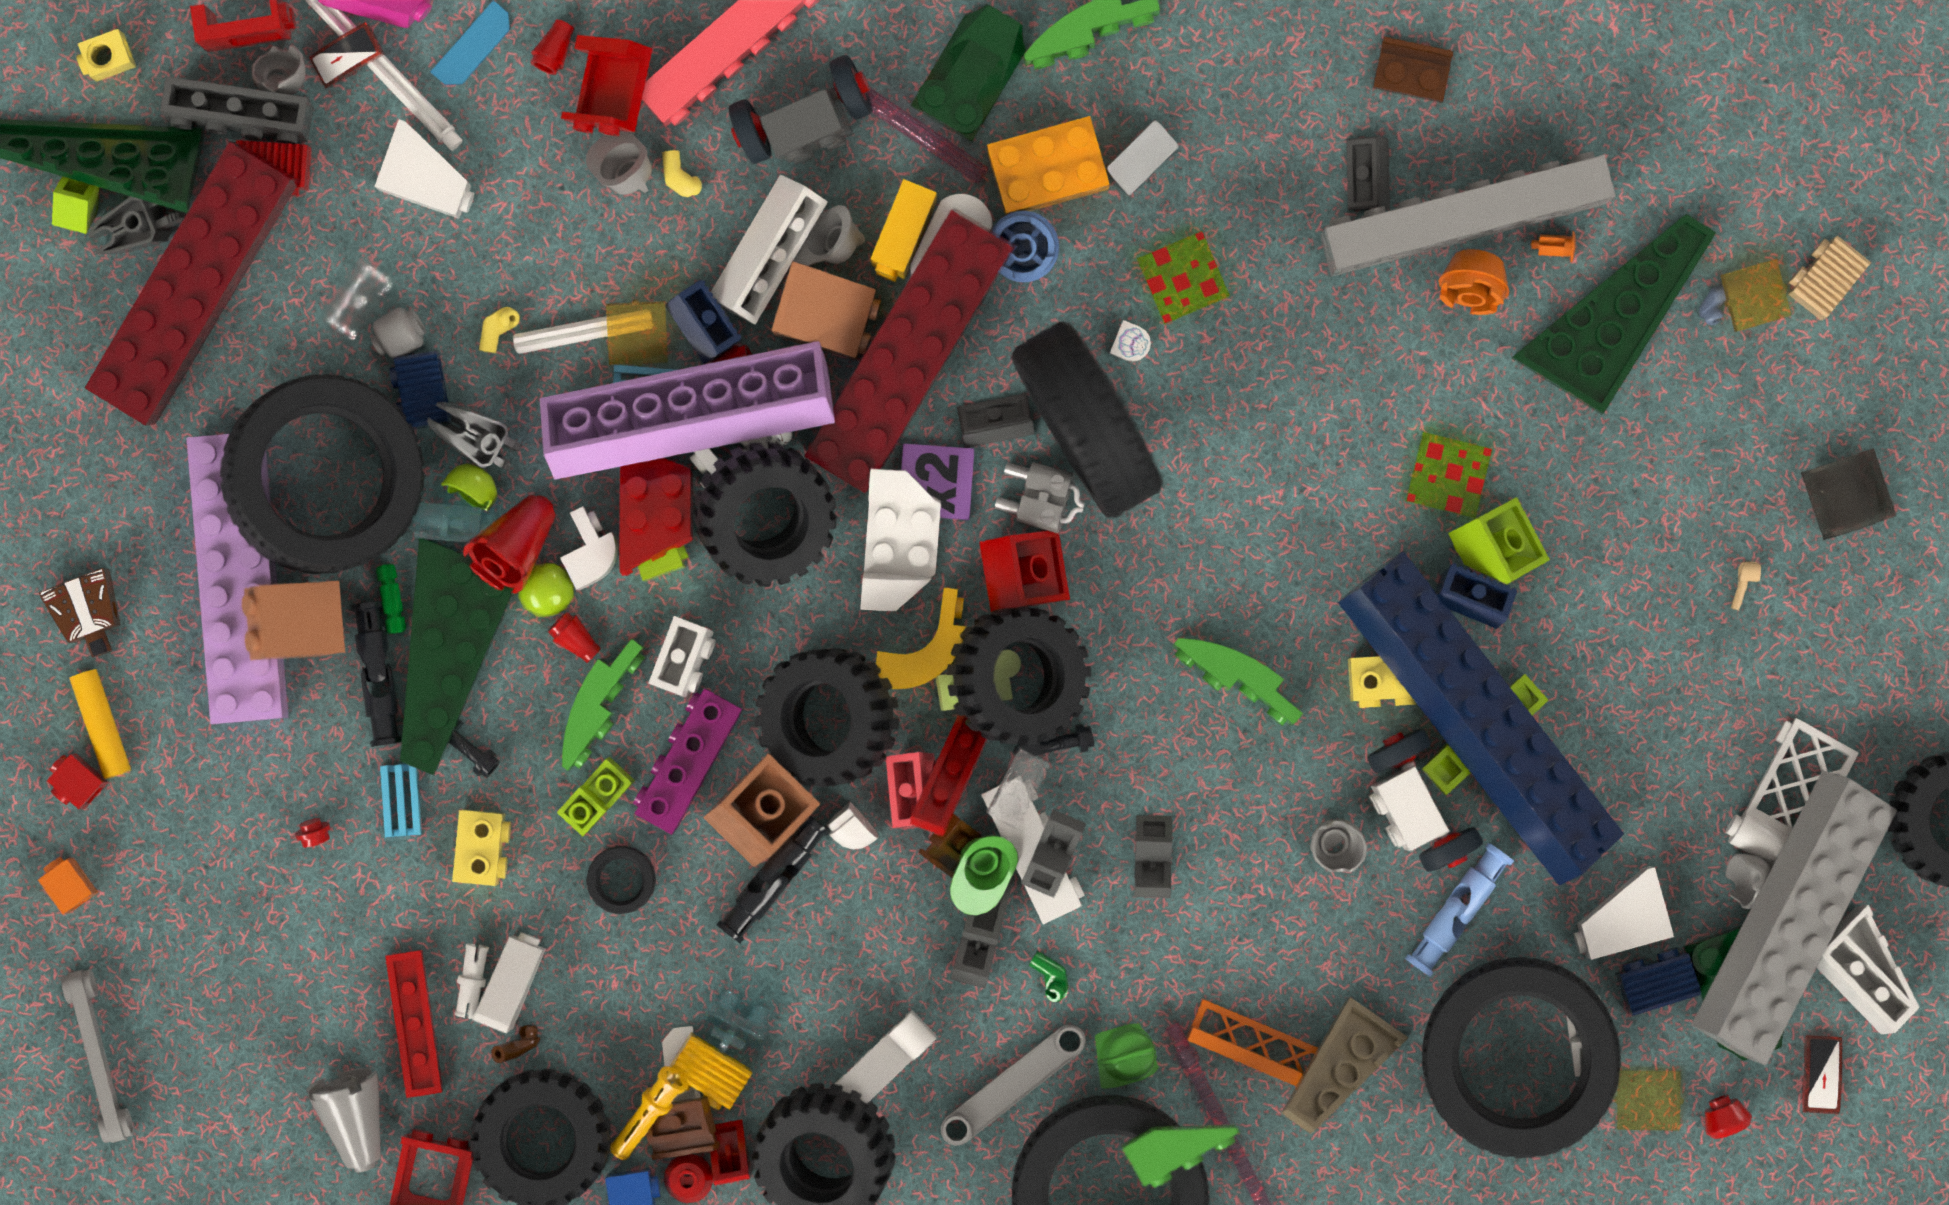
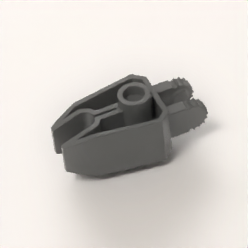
[88,197,186,255]
[427,402,523,471]

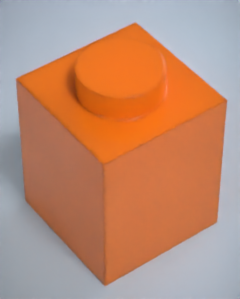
[38,857,99,915]

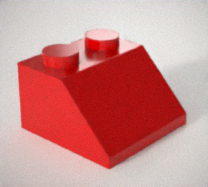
[979,531,1070,612]

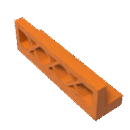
[1186,999,1318,1086]

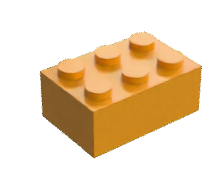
[987,116,1110,216]

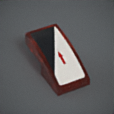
[309,22,385,89]
[1802,1035,1842,1114]

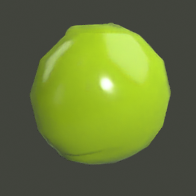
[441,463,498,511]
[518,563,574,617]

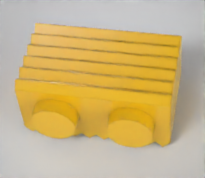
[669,1032,752,1110]

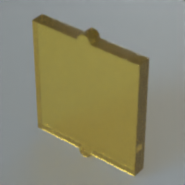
[1720,259,1791,332]
[606,299,668,367]
[1614,1070,1684,1131]

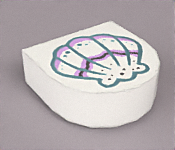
[1110,320,1151,362]

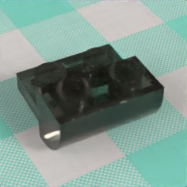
[1801,448,1897,540]

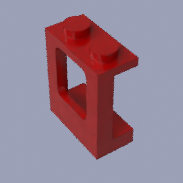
[190,0,296,53]
[389,1129,474,1205]

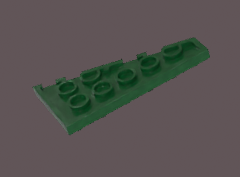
[0,119,204,213]
[1511,214,1716,415]
[400,537,514,776]

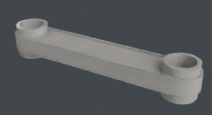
[61,969,134,1143]
[941,1024,1086,1146]

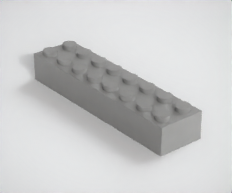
[1320,152,1616,277]
[1691,770,1897,1066]

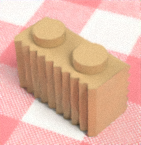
[1788,236,1871,320]

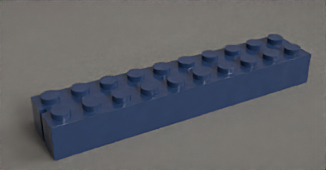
[1338,551,1624,886]

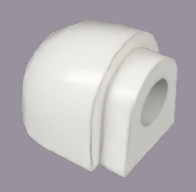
[826,802,879,849]

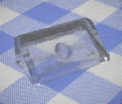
[320,258,394,340]

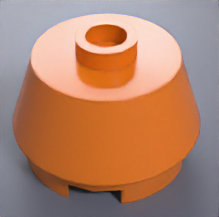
[1438,249,1510,315]

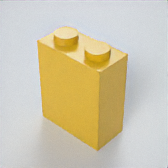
[871,179,937,282]

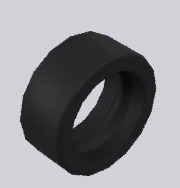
[586,846,656,914]

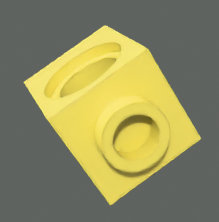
[76,29,136,82]

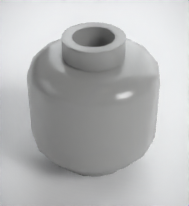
[371,307,427,359]

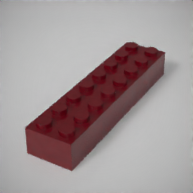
[84,142,300,426]
[804,208,1017,494]

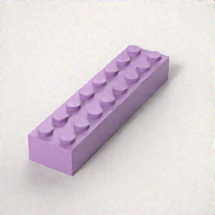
[540,341,835,480]
[186,434,289,724]

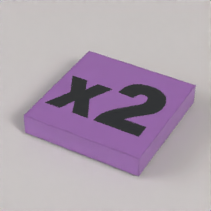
[901,444,974,520]

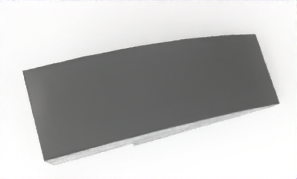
[950,876,1014,989]

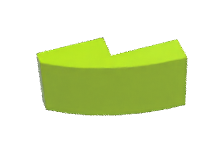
[557,756,636,837]

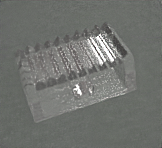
[986,748,1050,828]

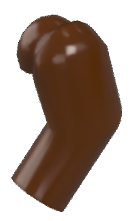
[491,1025,541,1063]

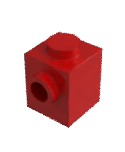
[47,754,109,809]

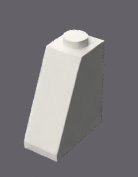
[375,119,474,219]
[1574,866,1674,960]
[473,932,546,1033]

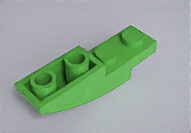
[1024,0,1160,69]
[1172,638,1303,726]
[562,639,646,771]

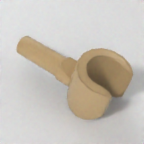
[1731,562,1761,610]

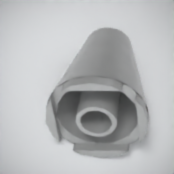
[306,1068,381,1172]

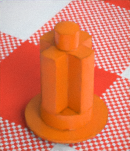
[1530,230,1576,263]

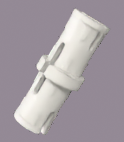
[454,943,489,1019]

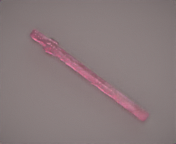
[1165,1022,1271,1205]

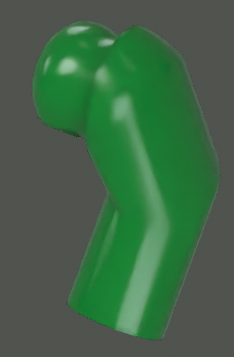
[1029,951,1069,1002]

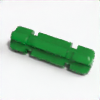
[376,564,406,634]

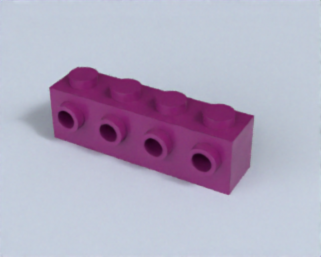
[633,688,744,835]

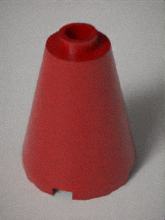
[463,495,556,593]

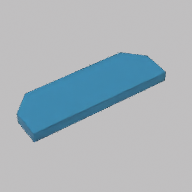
[430,0,510,85]

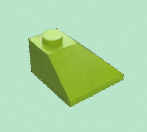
[1448,497,1550,584]

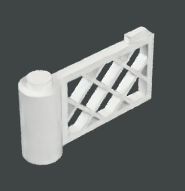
[1725,718,1859,867]

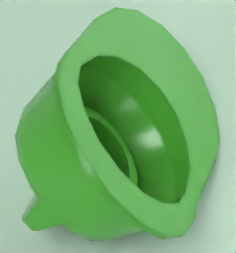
[950,835,1018,916]
[1095,1023,1159,1089]

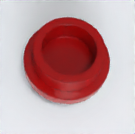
[295,818,331,848]

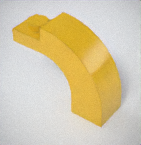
[876,588,966,690]

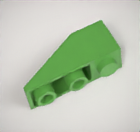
[1121,1124,1240,1188]

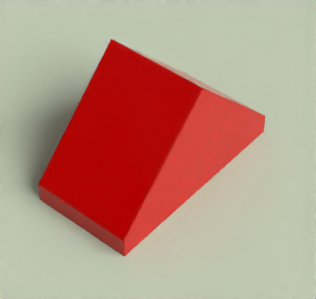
[710,1119,752,1185]

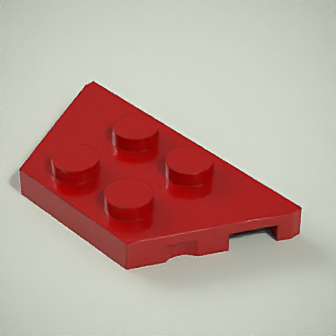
[619,458,693,576]

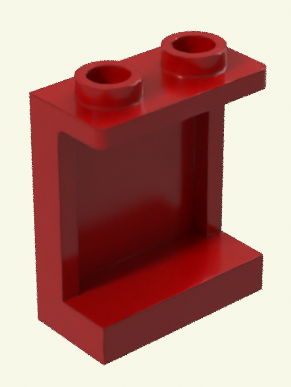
[561,35,653,136]

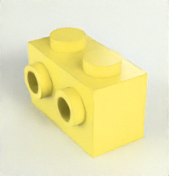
[1348,656,1417,708]
[452,810,511,886]

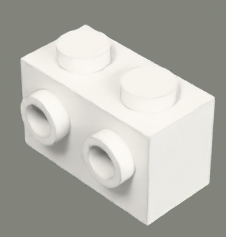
[649,616,716,698]

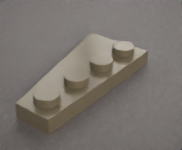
[1281,997,1409,1134]

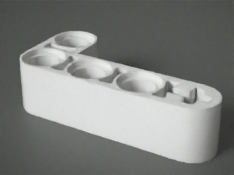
[835,1010,937,1104]

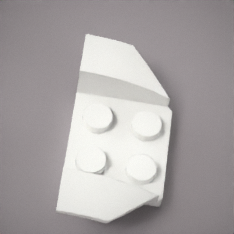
[860,469,941,611]

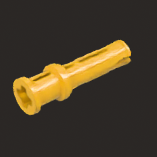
[610,1066,688,1160]

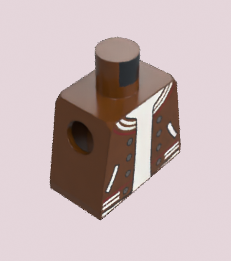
[39,568,121,658]

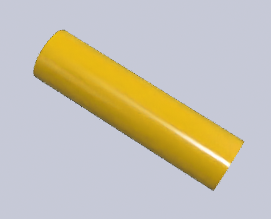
[69,669,131,780]

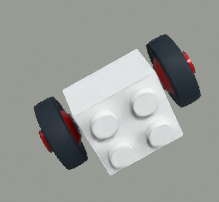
[1367,728,1483,872]

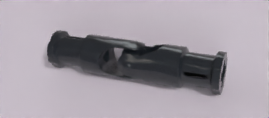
[350,601,402,747]
[716,815,830,944]

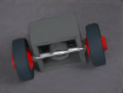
[729,55,872,165]

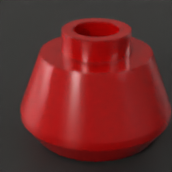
[1705,1094,1752,1139]
[664,1154,713,1203]

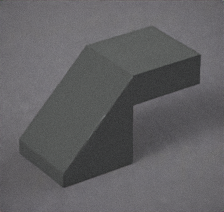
[1021,809,1086,898]
[1134,815,1172,898]

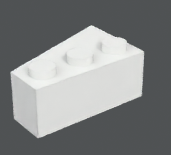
[1816,904,1920,1035]

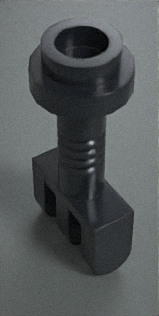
[449,719,500,778]
[1013,724,1094,758]

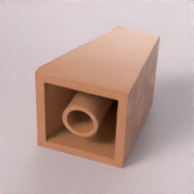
[772,261,881,361]
[242,581,345,660]
[703,753,820,867]

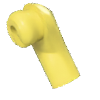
[662,150,702,197]
[479,307,520,354]

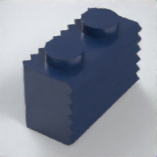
[664,280,741,364]
[389,351,452,430]
[1435,563,1517,629]
[1616,948,1701,1016]

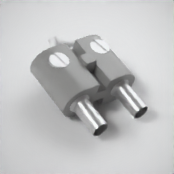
[995,462,1085,533]

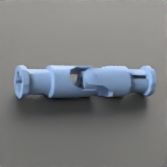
[1405,843,1514,977]

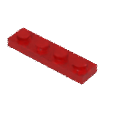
[910,715,988,836]
[385,950,443,1098]

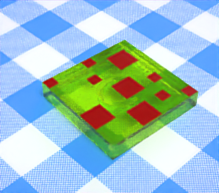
[1136,231,1230,325]
[1405,432,1492,519]

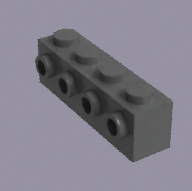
[160,76,314,144]

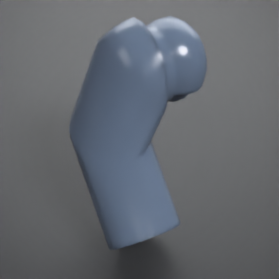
[1699,279,1745,325]

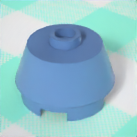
[992,211,1059,282]

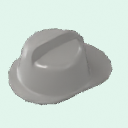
[586,131,653,195]
[793,205,865,266]

